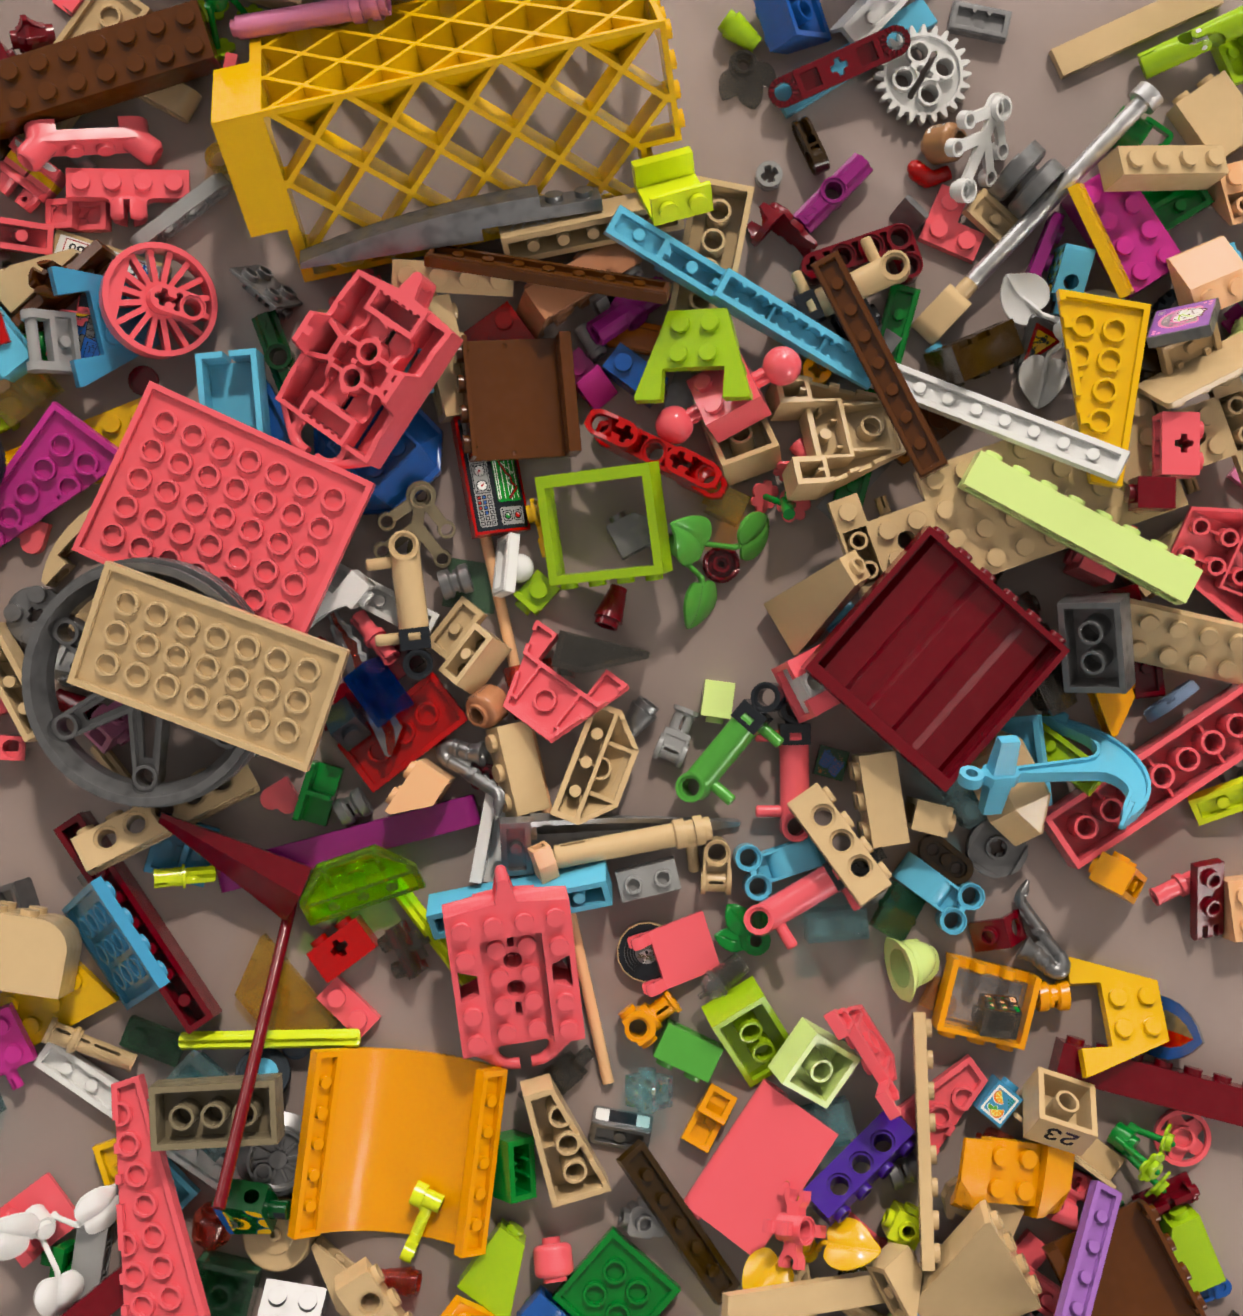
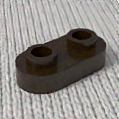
[917,834,973,884]

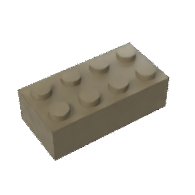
[148,1073,285,1152]

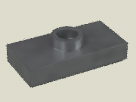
[947,0,1012,45]

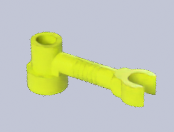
[399,1180,445,1264]

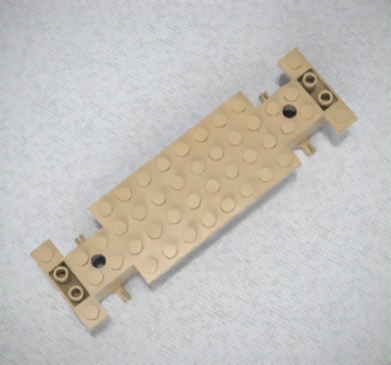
[826,376,1243,599]

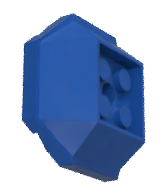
[313,396,444,515]

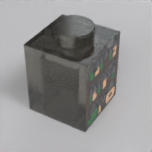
[971,993,1022,1040]

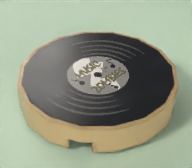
[617,921,662,982]

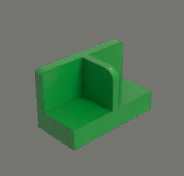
[292,760,345,827]

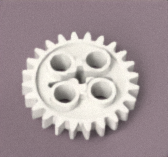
[873,24,972,127]

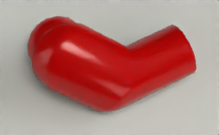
[907,160,952,188]

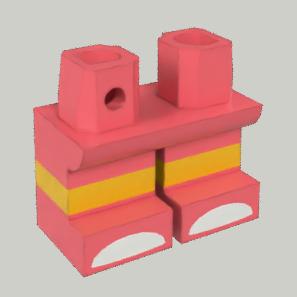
[0,136,66,214]

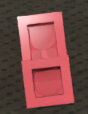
[45,198,112,233]

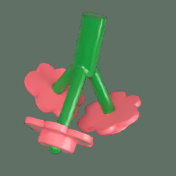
[750,461,811,522]

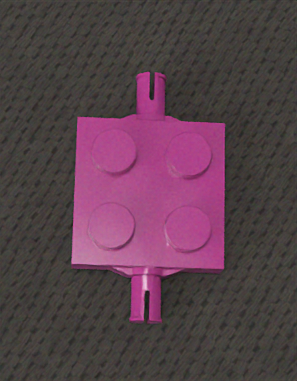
[0,1002,38,1090]

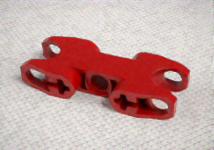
[584,409,729,500]

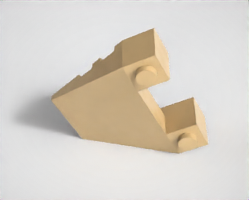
[765,375,906,501]

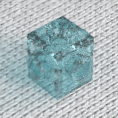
[625,1067,673,1114]

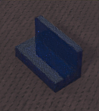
[343,656,414,728]

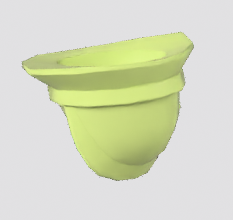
[884,937,940,1003]

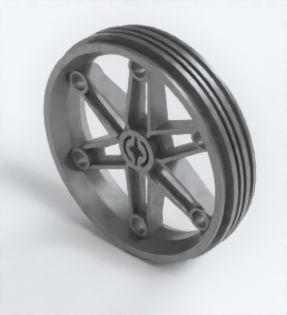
[21,557,255,808]

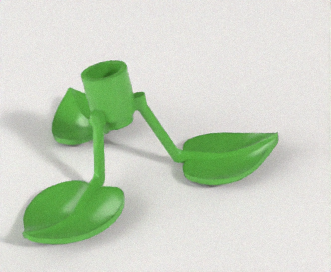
[669,511,770,629]

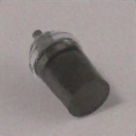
[698,953,750,1000]

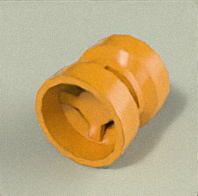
[1035,980,1071,1012]

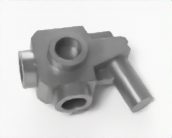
[618,1196,667,1239]

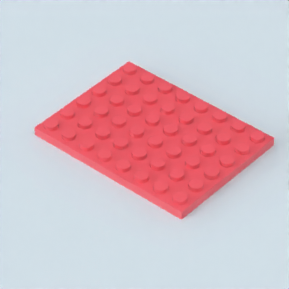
[71,381,376,634]

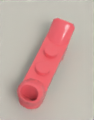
[16,116,163,172]

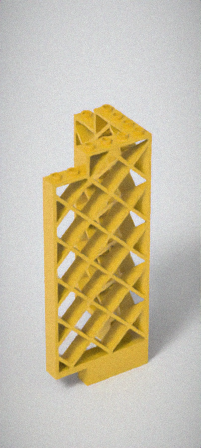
[211,0,685,282]

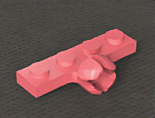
[66,168,191,227]

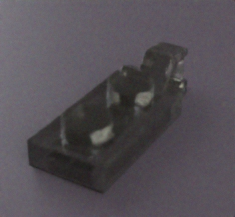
[518,1044,594,1103]

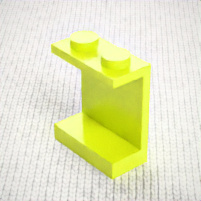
[631,146,714,226]

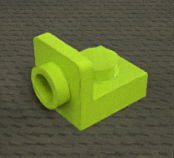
[513,569,560,616]

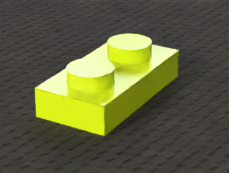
[1187,776,1243,826]

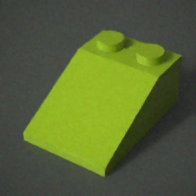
[701,976,789,1088]

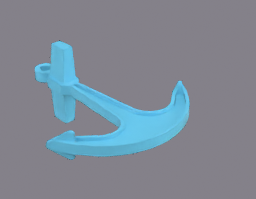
[957,712,1152,830]

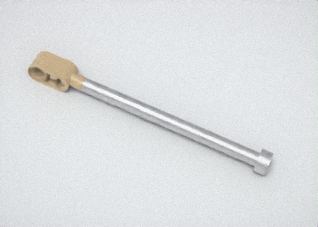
[911,81,1163,346]

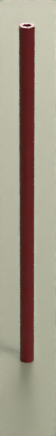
[212,902,298,1210]

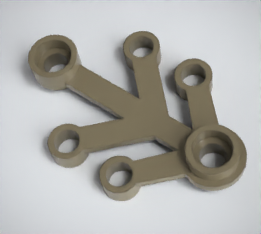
[373,481,456,568]

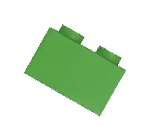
[653,1018,724,1083]

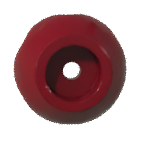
[703,548,740,583]

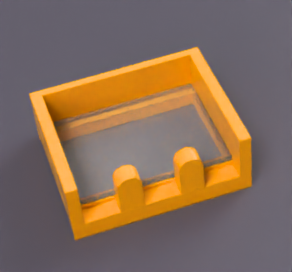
[931,952,1042,1052]

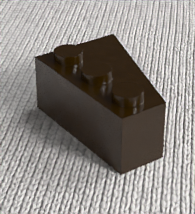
[923,318,1025,387]

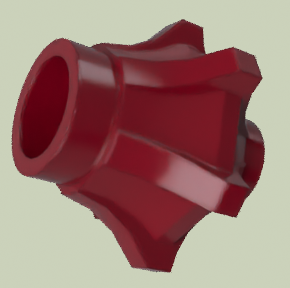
[9,14,56,53]

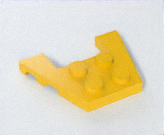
[1065,957,1169,1078]

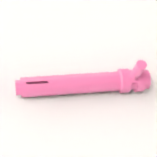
[229,0,392,40]

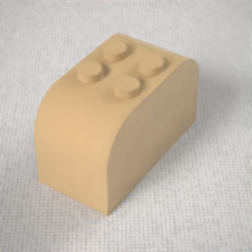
[0,900,82,999]

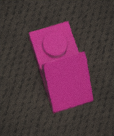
[573,347,618,409]

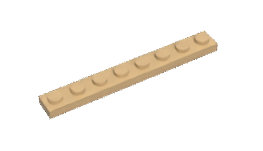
[912,1012,941,1271]

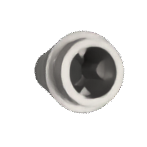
[625,696,659,739]

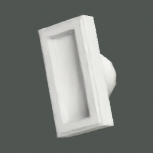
[492,532,534,598]

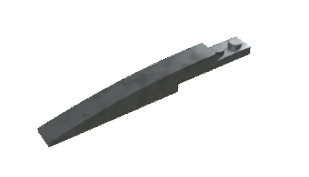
[300,185,603,269]

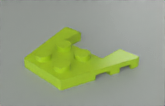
[634,308,753,404]

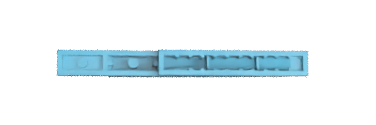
[603,205,871,390]

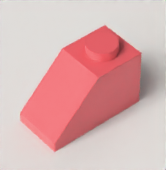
[0,217,54,255]

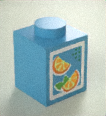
[973,1074,1023,1128]

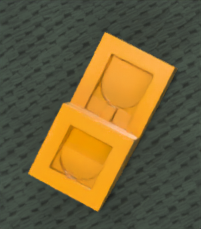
[680,1083,738,1153]

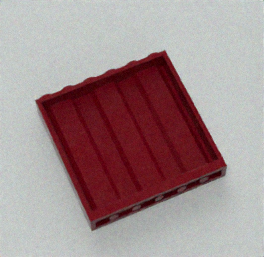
[801,526,1070,792]

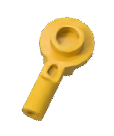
[525,498,546,558]

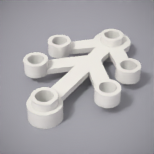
[944,92,1012,203]

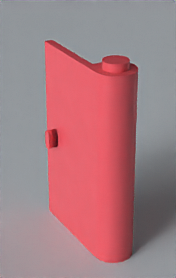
[683,1079,839,1255]

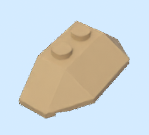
[550,705,639,825]
[970,730,1051,846]

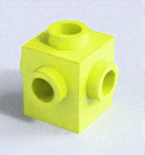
[881,1199,920,1251]

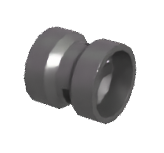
[437,563,474,600]
[332,787,374,828]
[889,1151,918,1191]

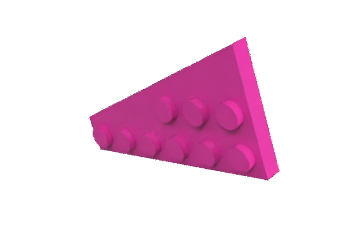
[0,401,118,548]

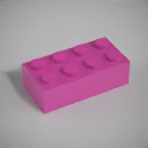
[1061,173,1181,300]

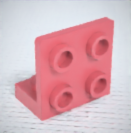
[0,1172,77,1268]

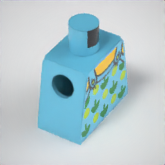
[1046,243,1096,317]

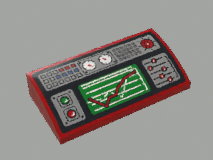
[450,416,531,539]

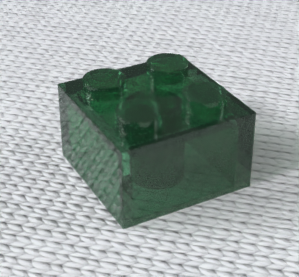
[196,1248,263,1316]

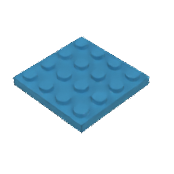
[62,876,170,1010]

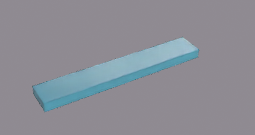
[774,0,938,119]

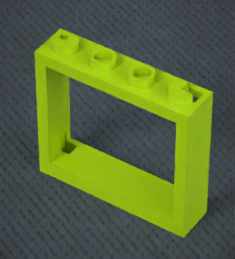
[535,461,673,590]

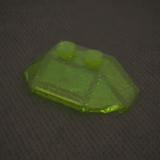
[299,844,426,926]

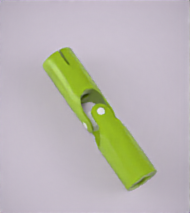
[1137,5,1243,80]

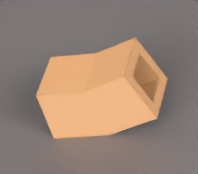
[527,841,560,884]

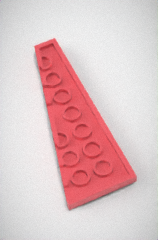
[111,1073,211,1316]

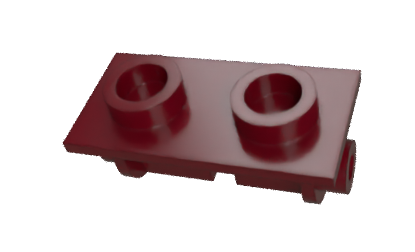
[1131,1171,1200,1216]

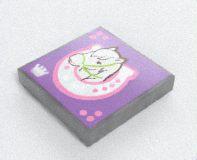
[1146,298,1221,348]

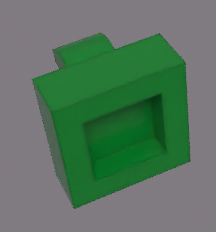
[40,1239,75,1278]

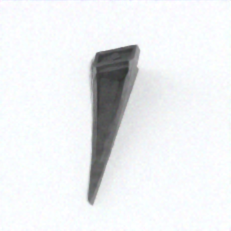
[499,813,741,876]

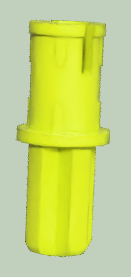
[153,864,216,889]

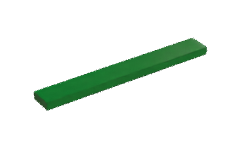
[832,284,921,507]

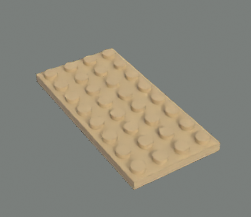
[66,561,351,772]

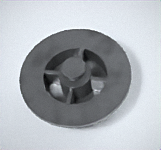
[236,1111,302,1197]

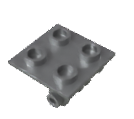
[229,265,303,321]

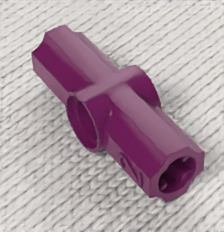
[793,153,873,235]
[586,276,672,346]

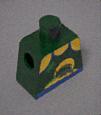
[211,1179,291,1234]

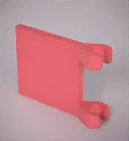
[627,910,721,997]

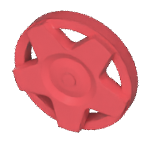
[1152,1109,1211,1167]

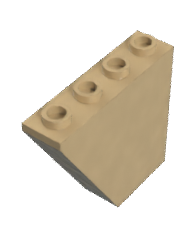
[918,1199,1042,1316]

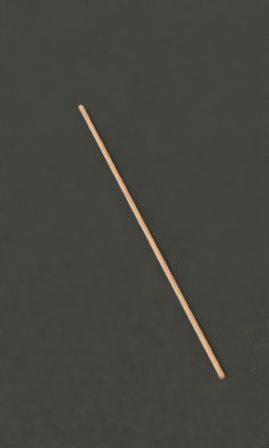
[434,293,614,1085]

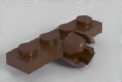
[11,239,117,334]

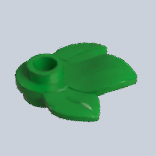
[714,901,771,956]

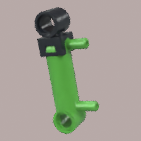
[675,682,786,805]

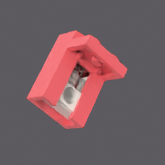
[771,642,841,724]

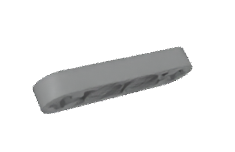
[129,173,232,256]

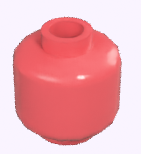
[532,1236,574,1284]

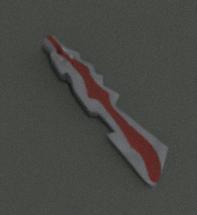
[327,610,402,757]

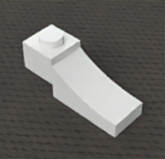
[309,569,376,630]

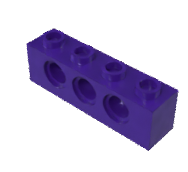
[803,1110,916,1226]

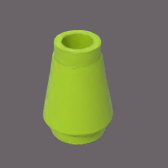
[717,9,762,53]

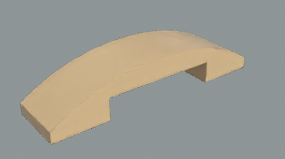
[41,507,91,588]

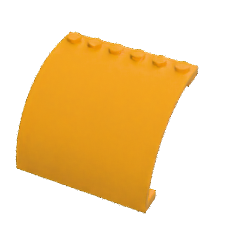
[287,1047,508,1259]

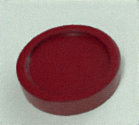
[128,365,159,396]

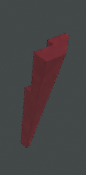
[158,812,311,920]

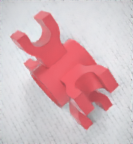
[762,1188,827,1271]

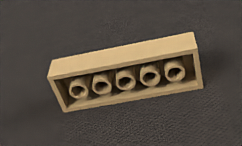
[668,175,755,311]

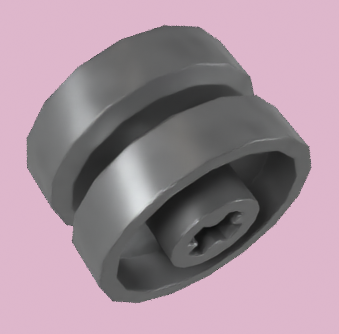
[988,140,1066,220]

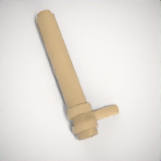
[551,814,713,873]

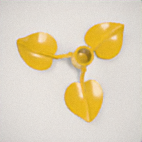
[742,1181,881,1289]

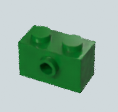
[493,1129,537,1204]

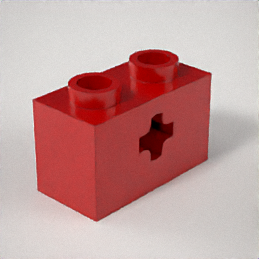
[306,914,381,984]

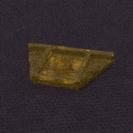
[235,933,339,1030]

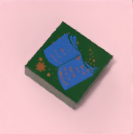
[812,744,850,781]

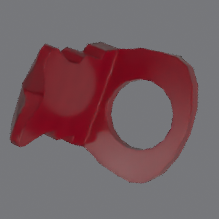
[747,202,818,258]

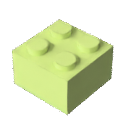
[768,1017,861,1109]

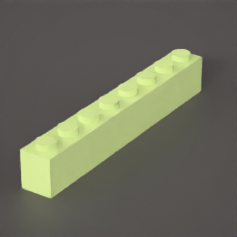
[957,450,1204,605]

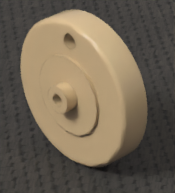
[242,1196,315,1272]

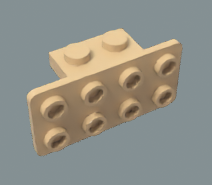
[1138,322,1243,409]

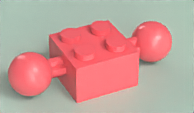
[655,346,802,445]

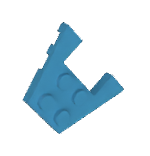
[47,266,160,388]

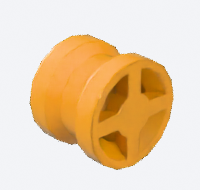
[800,358,832,384]

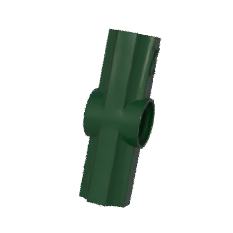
[251,310,296,392]

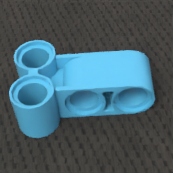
[732,836,826,901]
[892,851,985,935]

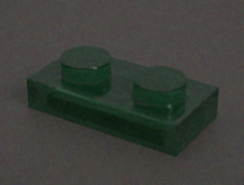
[119,1015,184,1067]

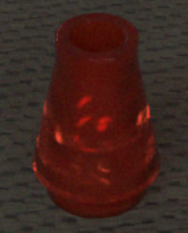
[381,1266,422,1298]

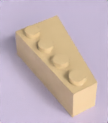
[520,1073,612,1208]

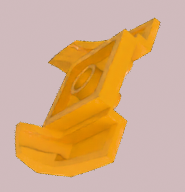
[950,1136,1075,1219]

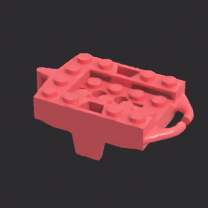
[275,269,464,470]
[442,865,586,1070]

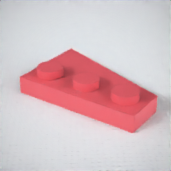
[899,1054,989,1155]

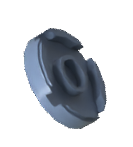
[1143,679,1200,723]

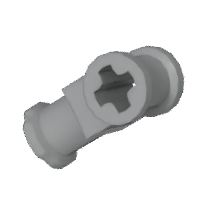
[652,704,700,769]

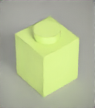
[700,679,736,724]

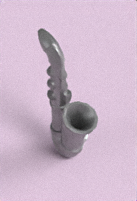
[436,738,505,816]
[1014,879,1071,980]

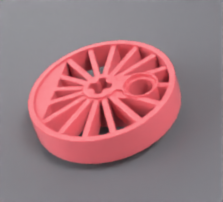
[99,242,218,359]

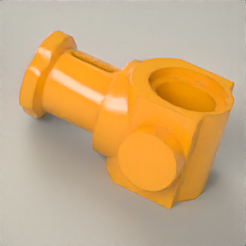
[618,989,682,1049]

